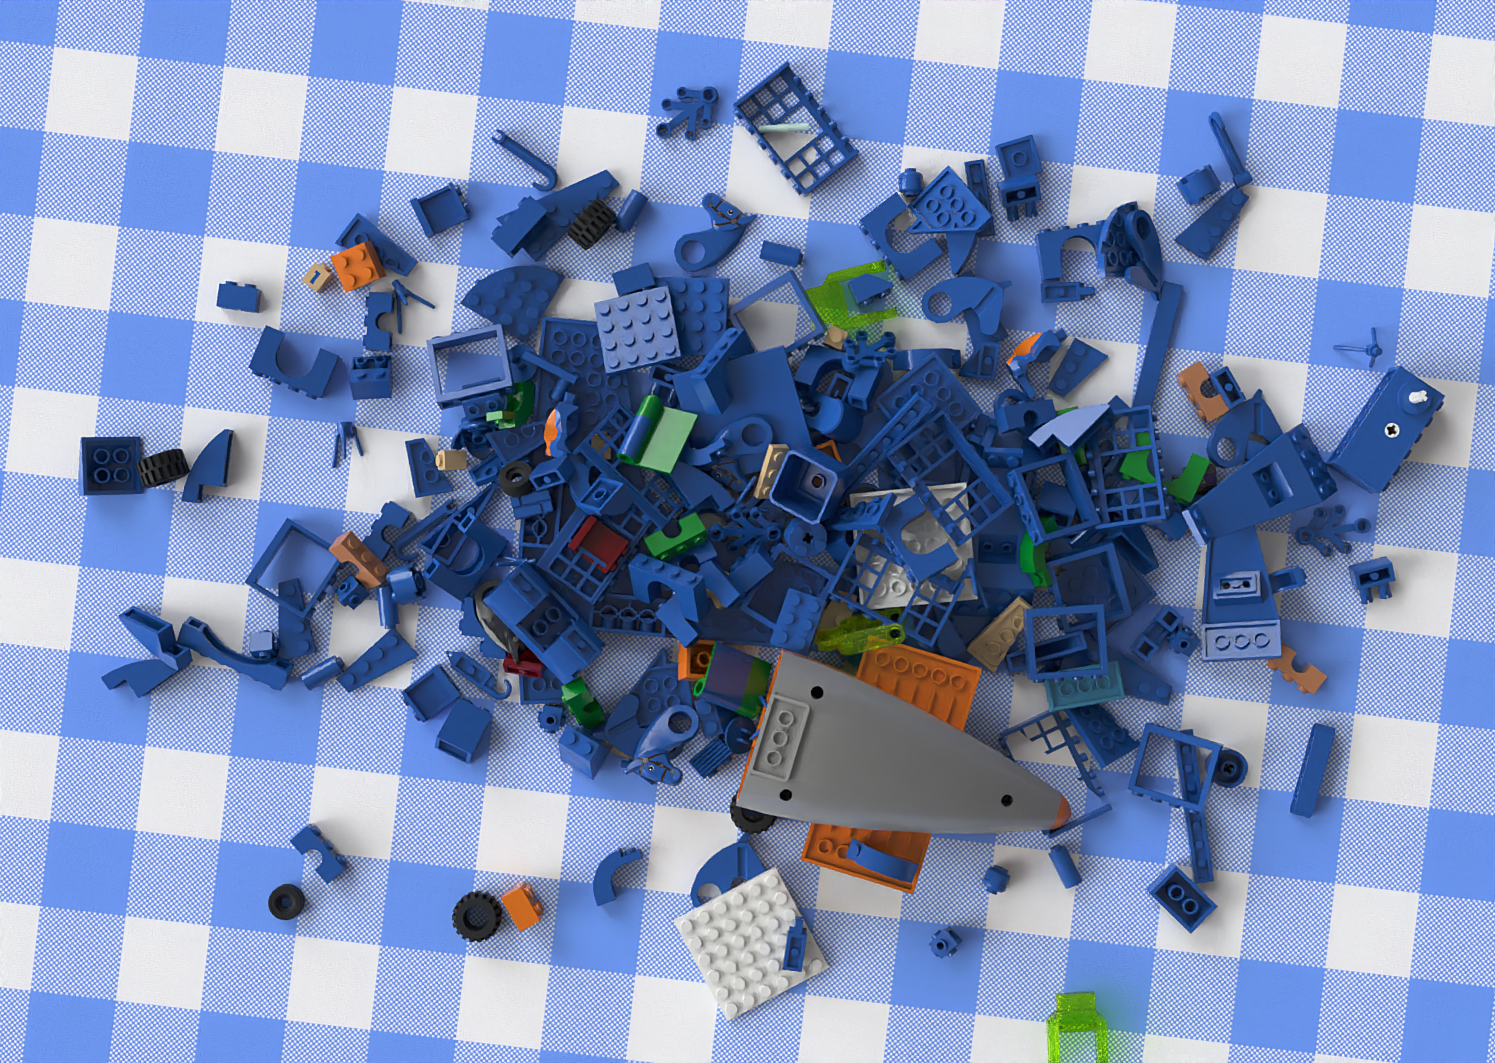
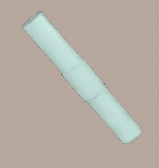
[759,123,809,134]

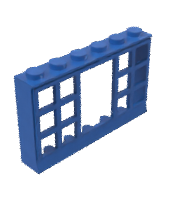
[733,61,859,197]
[571,402,684,533]
[1086,405,1171,532]
[885,410,1015,547]
[536,477,661,606]
[827,530,965,649]
[998,710,1112,839]

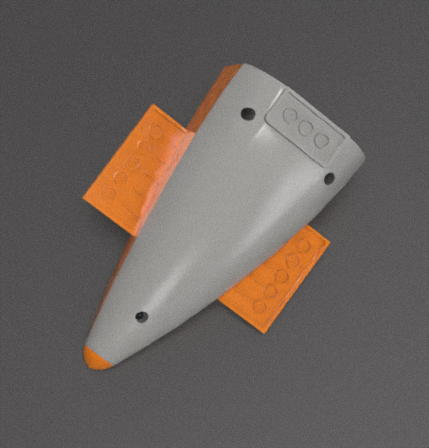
[736,634,1071,894]

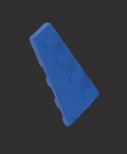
[1174,187,1249,261]
[335,213,418,277]
[956,270,1009,351]
[823,492,897,531]
[278,578,317,660]
[336,628,419,693]

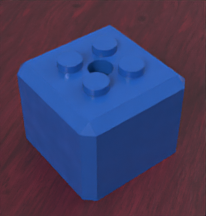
[768,445,852,525]

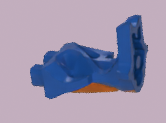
[1004,327,1068,399]
[544,392,587,464]

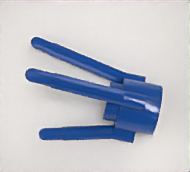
[332,422,363,468]

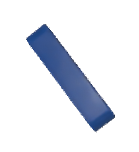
[1290,723,1335,818]

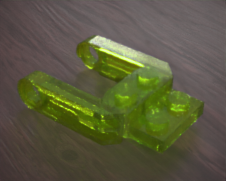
[805,260,898,331]
[817,607,906,655]
[1046,991,1108,1063]

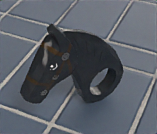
[475,580,529,664]

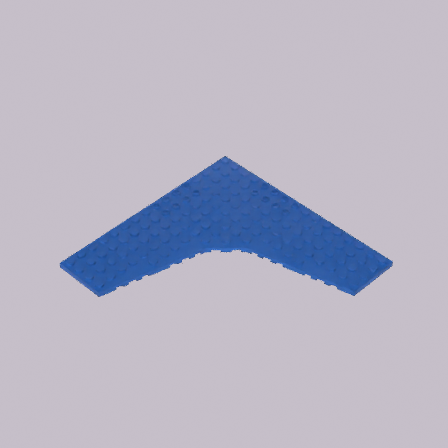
[518,316,826,652]

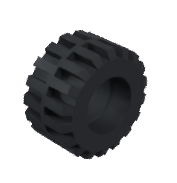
[567,199,617,250]
[135,449,190,488]
[730,789,777,835]
[452,891,502,943]

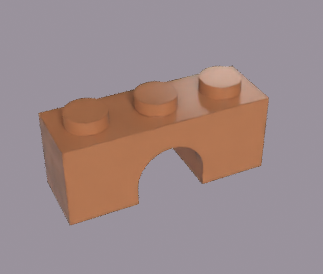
[1177,361,1229,423]
[328,531,390,589]
[1264,641,1328,695]

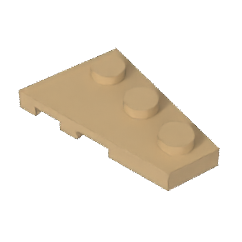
[754,444,789,499]

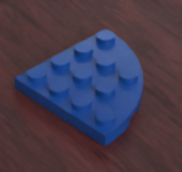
[1097,201,1142,279]
[460,266,565,343]

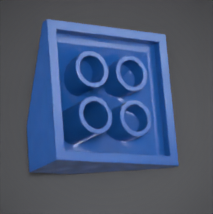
[78,437,142,496]

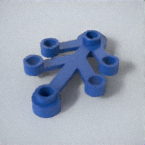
[656,86,719,141]
[842,331,898,372]
[1295,505,1371,557]
[708,507,783,553]

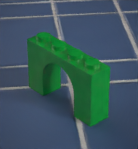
[1119,432,1211,506]

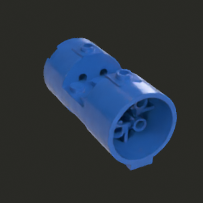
[483,561,606,685]

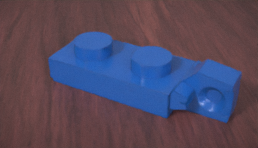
[1040,281,1095,303]
[782,916,807,972]

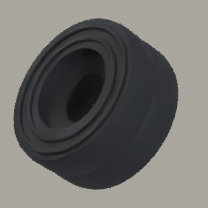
[499,461,534,497]
[268,884,305,920]

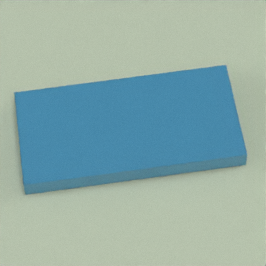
[1044,661,1125,712]

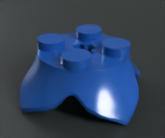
[451,416,503,460]

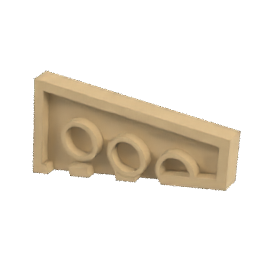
[966,596,1033,673]

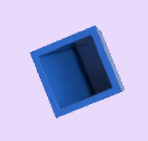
[434,697,493,765]
[558,725,613,780]

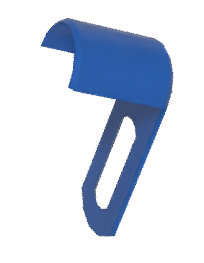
[798,391,863,444]

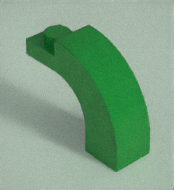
[486,382,534,429]
[1020,517,1058,587]

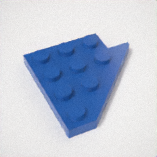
[906,165,995,234]
[628,648,693,727]

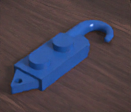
[446,651,512,700]

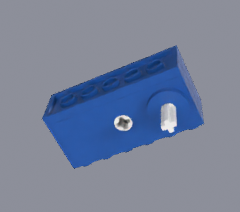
[1326,366,1445,494]

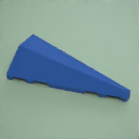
[416,481,500,567]

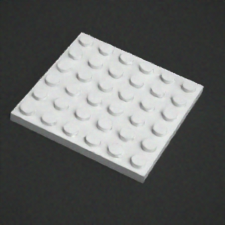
[850,483,978,609]
[674,866,829,1021]

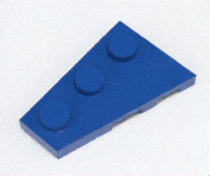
[1047,338,1108,397]
[405,438,454,498]

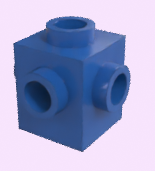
[335,574,370,610]
[1167,625,1200,657]
[537,704,566,734]
[929,926,963,959]

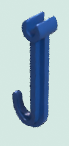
[1209,111,1253,189]
[491,129,558,192]
[393,499,458,561]

